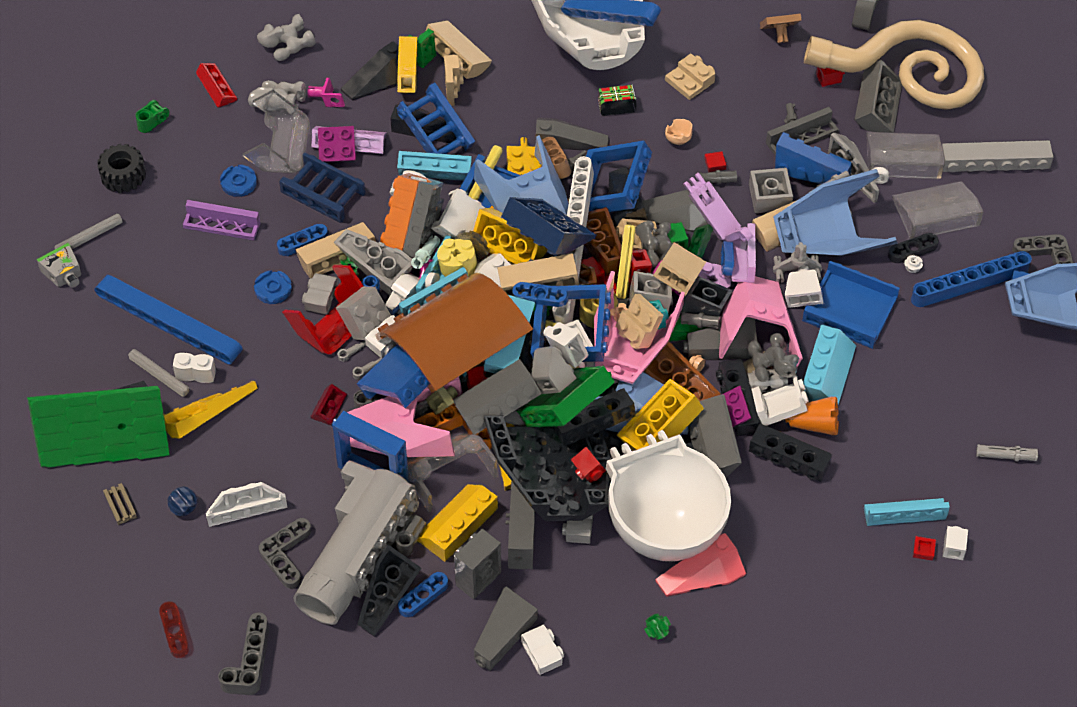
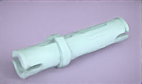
[411,236,440,269]

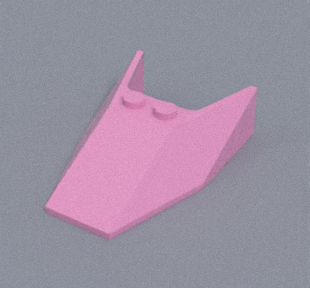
[594,271,685,384]
[719,276,803,368]
[347,377,463,457]

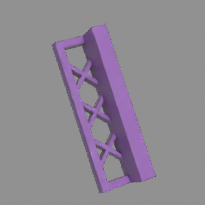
[183,200,260,240]

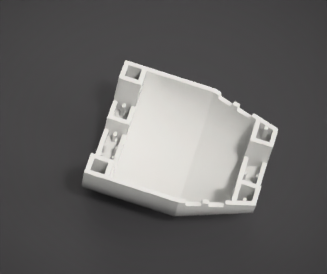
[531,0,645,70]

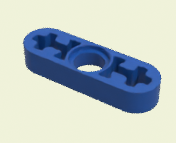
[277,224,328,256]
[721,241,734,276]
[512,282,568,307]
[398,572,448,617]

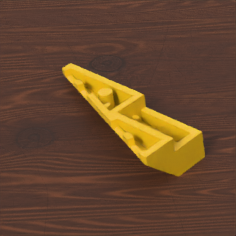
[163,381,257,439]

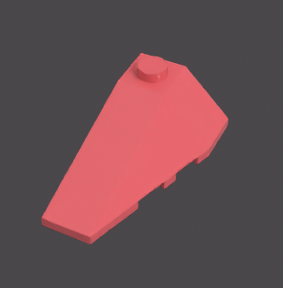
[655,533,746,597]

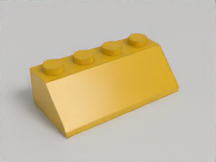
[470,208,547,264]
[617,379,704,451]
[417,484,498,562]

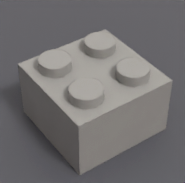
[749,168,793,213]
[630,271,672,311]
[336,286,391,340]

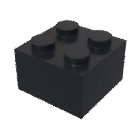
[681,276,733,317]

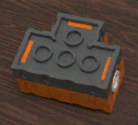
[380,173,444,258]

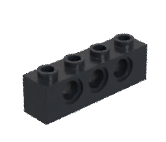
[715,358,761,436]
[553,388,636,446]
[749,423,832,482]

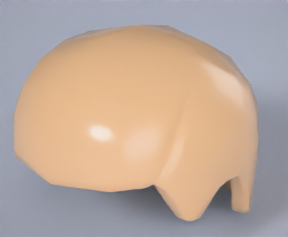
[665,119,693,145]

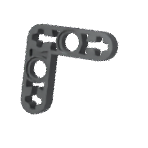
[1012,234,1073,265]
[259,518,311,589]

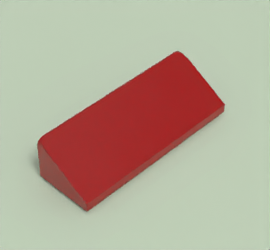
[196,63,237,107]

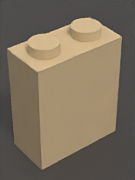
[653,242,706,296]

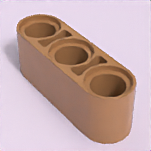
[542,137,571,179]

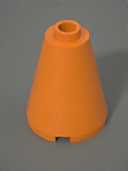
[785,396,839,435]

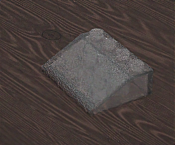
[866,132,944,179]
[892,181,983,239]

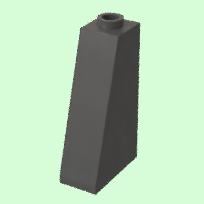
[683,317,757,360]
[474,587,538,671]

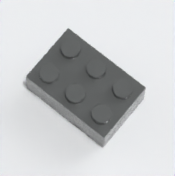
[454,529,501,600]

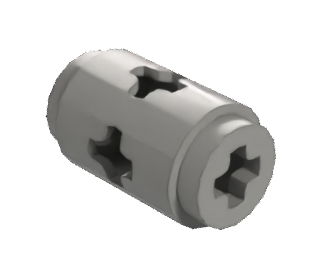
[747,369,788,393]

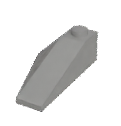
[828,133,879,203]

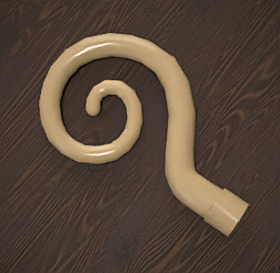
[804,20,984,110]

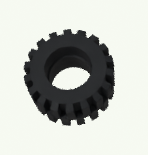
[97,144,146,193]

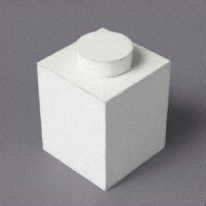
[943,526,968,560]

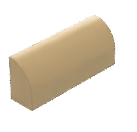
[426,21,492,79]
[752,201,796,252]
[296,222,376,278]
[497,253,579,296]

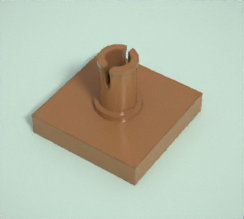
[760,14,801,43]

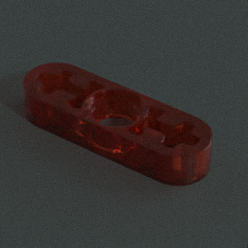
[159,601,189,658]

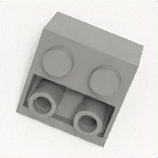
[532,346,576,394]

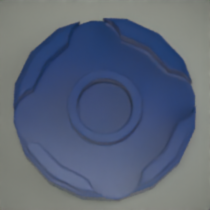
[220,165,257,197]
[254,270,292,304]

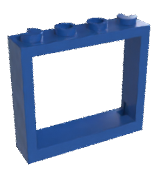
[586,141,652,212]
[531,285,612,362]
[332,411,409,483]

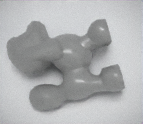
[257,14,316,61]
[248,80,306,114]

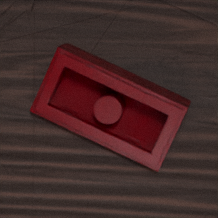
[310,383,347,425]

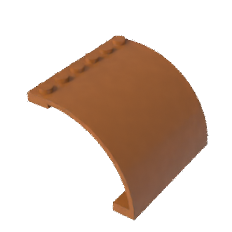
[375,273,533,393]

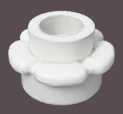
[904,255,923,273]

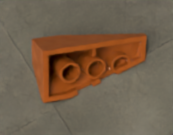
[644,341,721,401]

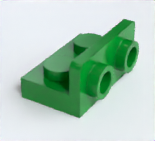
[408,28,436,68]

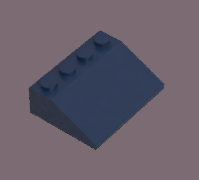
[501,197,596,256]

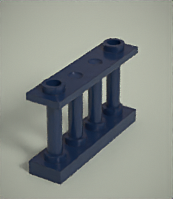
[279,152,366,223]

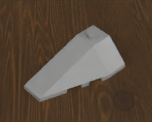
[334,229,413,295]

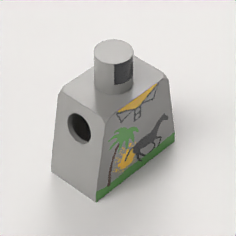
[37,243,81,288]

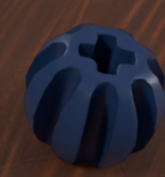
[167,486,198,517]

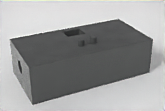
[506,482,535,569]

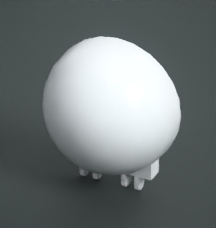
[606,430,731,561]

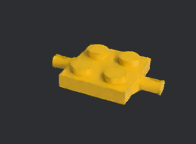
[506,137,542,175]

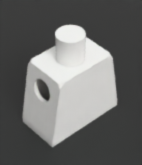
[785,265,824,308]
[543,322,589,368]

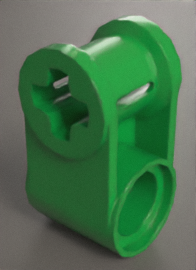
[135,100,170,133]

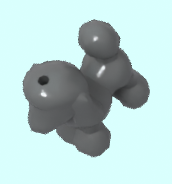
[635,221,673,269]
[748,333,799,382]

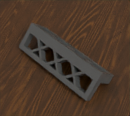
[766,107,839,156]

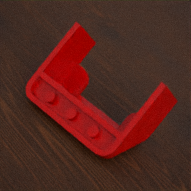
[282,265,363,354]

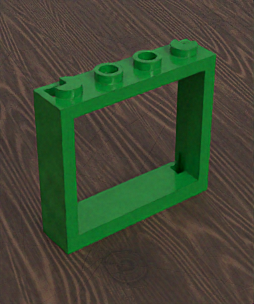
[517,366,615,427]

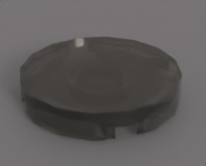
[455,230,490,261]

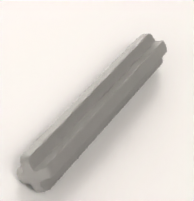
[55,214,122,249]
[128,349,190,397]

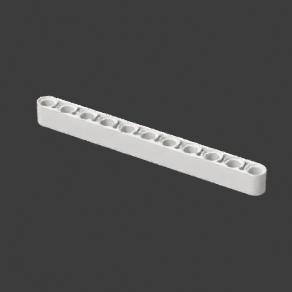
[552,156,594,324]

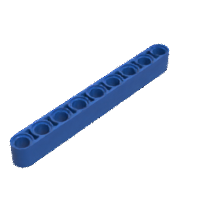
[94,275,243,364]

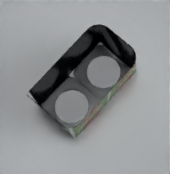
[598,85,637,116]

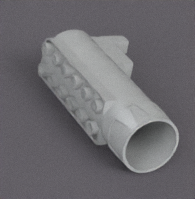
[293,461,419,625]

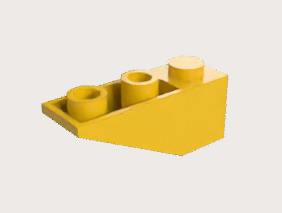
[398,36,417,93]

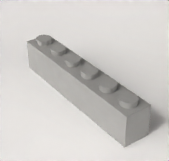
[940,141,1053,172]

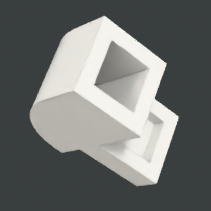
[385,273,420,315]

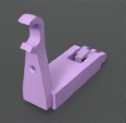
[683,173,753,242]

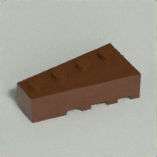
[584,207,622,276]

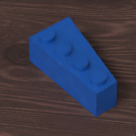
[775,132,852,184]

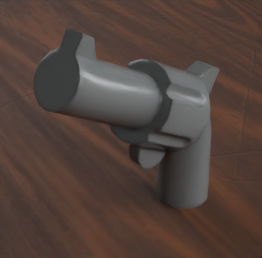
[784,103,797,124]

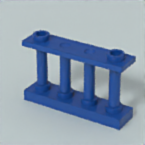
[397,83,475,154]

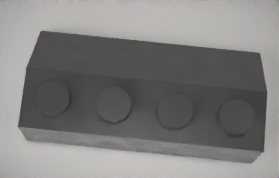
[855,60,902,135]
[453,359,542,435]
[688,394,742,478]

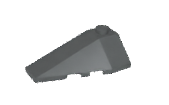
[536,118,608,150]
[642,190,708,232]

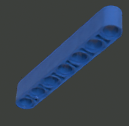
[561,0,661,26]
[911,251,1032,307]

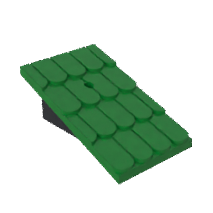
[27,381,170,467]

